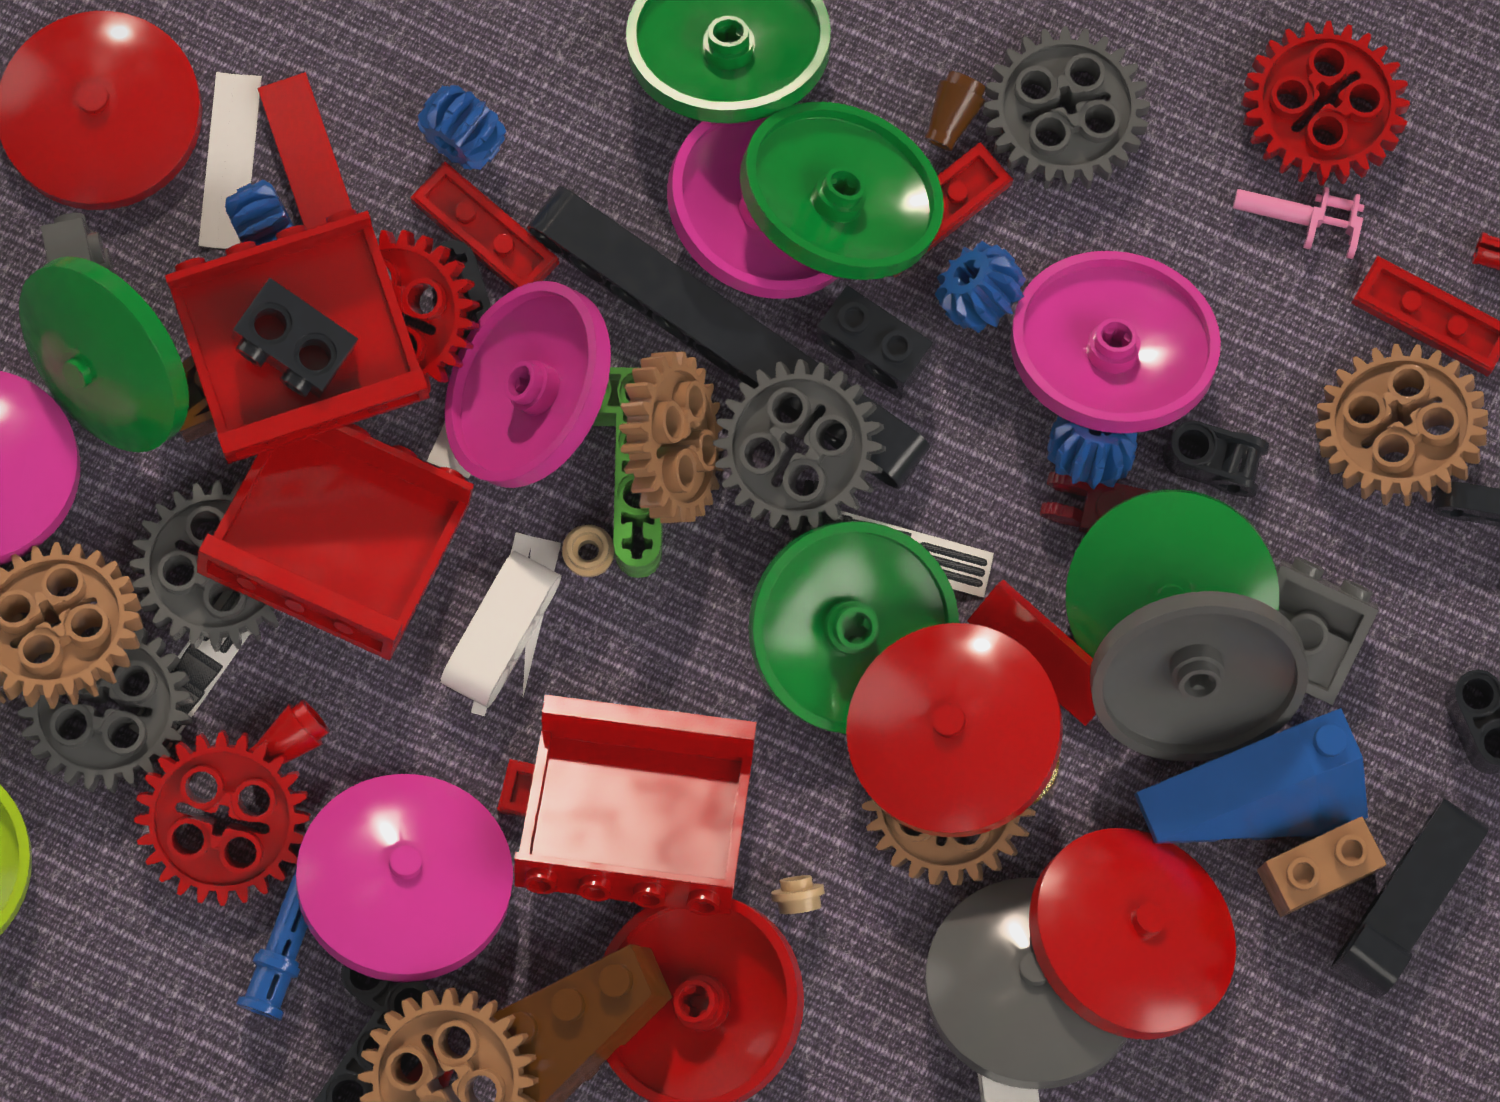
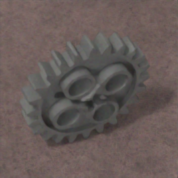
[983,26,1150,191]
[713,359,886,532]
[130,480,279,652]
[18,627,194,793]

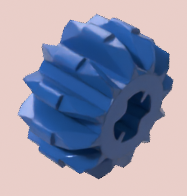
[417,85,506,170]
[225,180,294,246]
[934,241,1026,333]
[1047,415,1138,489]

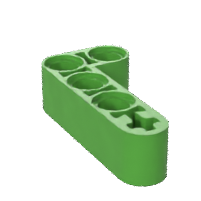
[592,367,663,578]

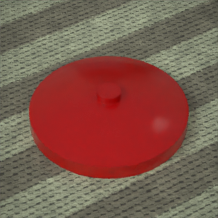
[0,11,203,210]
[846,623,1063,837]
[1029,828,1236,1040]
[603,899,804,1102]

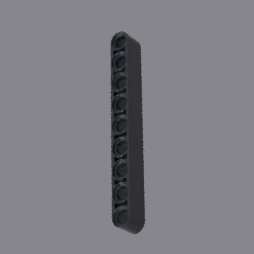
[527,186,930,489]

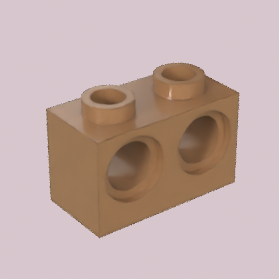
[1257,816,1387,918]

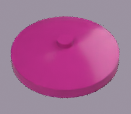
[667,116,839,299]
[1010,251,1221,433]
[445,281,611,488]
[0,371,80,565]
[296,774,513,982]

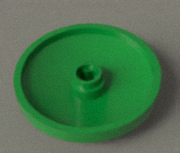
[626,0,831,123]
[740,102,944,280]
[19,256,189,453]
[1066,490,1279,658]
[748,521,959,734]

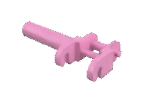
[1233,187,1364,259]

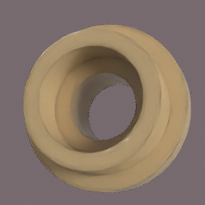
[562,525,615,577]
[771,875,825,914]

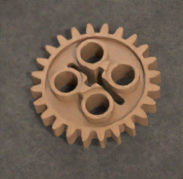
[1315,344,1488,506]
[619,351,723,524]
[0,542,143,709]
[862,800,1036,886]
[358,988,539,1102]

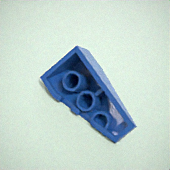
[1134,708,1368,844]

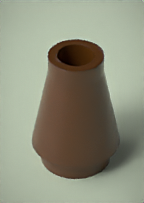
[924,71,986,151]

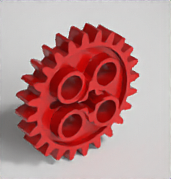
[1241,21,1410,186]
[379,230,480,393]
[134,730,311,906]

